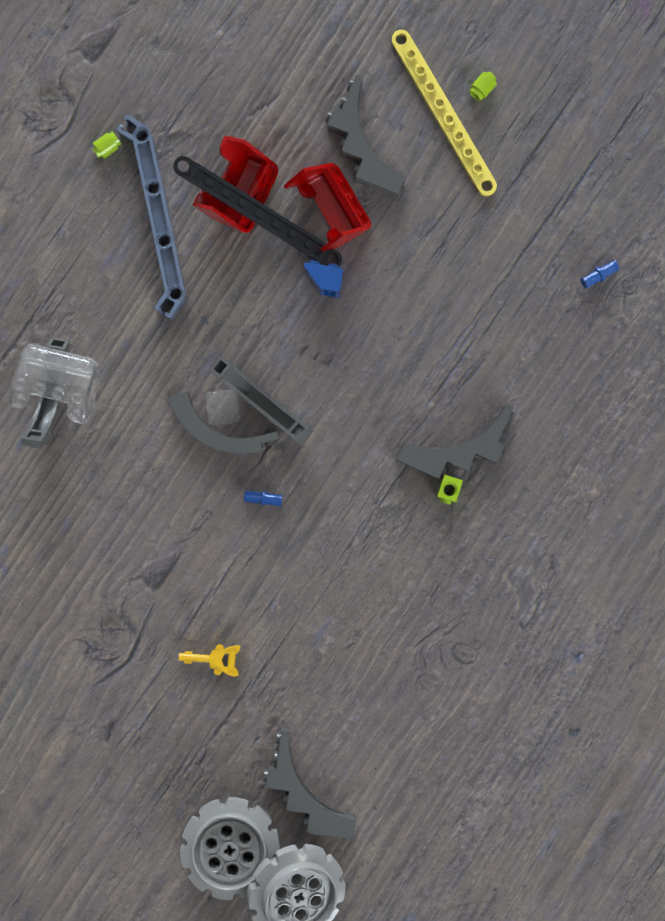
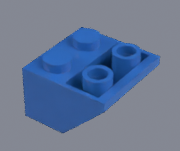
[304,260,343,298]

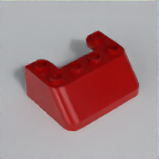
[192,136,278,233]

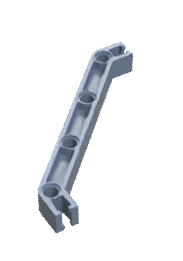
[116,114,187,321]

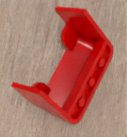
[283,163,371,252]

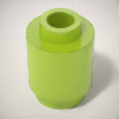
[469,72,497,101]
[92,131,121,159]

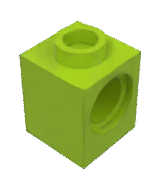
[436,475,463,505]

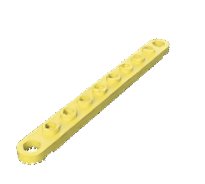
[392,30,497,197]

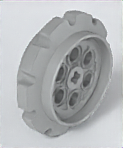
[180,797,280,900]
[247,844,346,921]

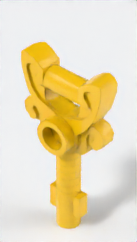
[179,644,241,677]

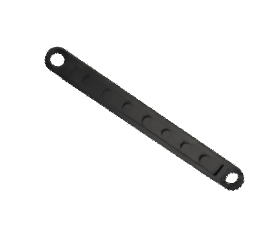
[173,156,342,266]

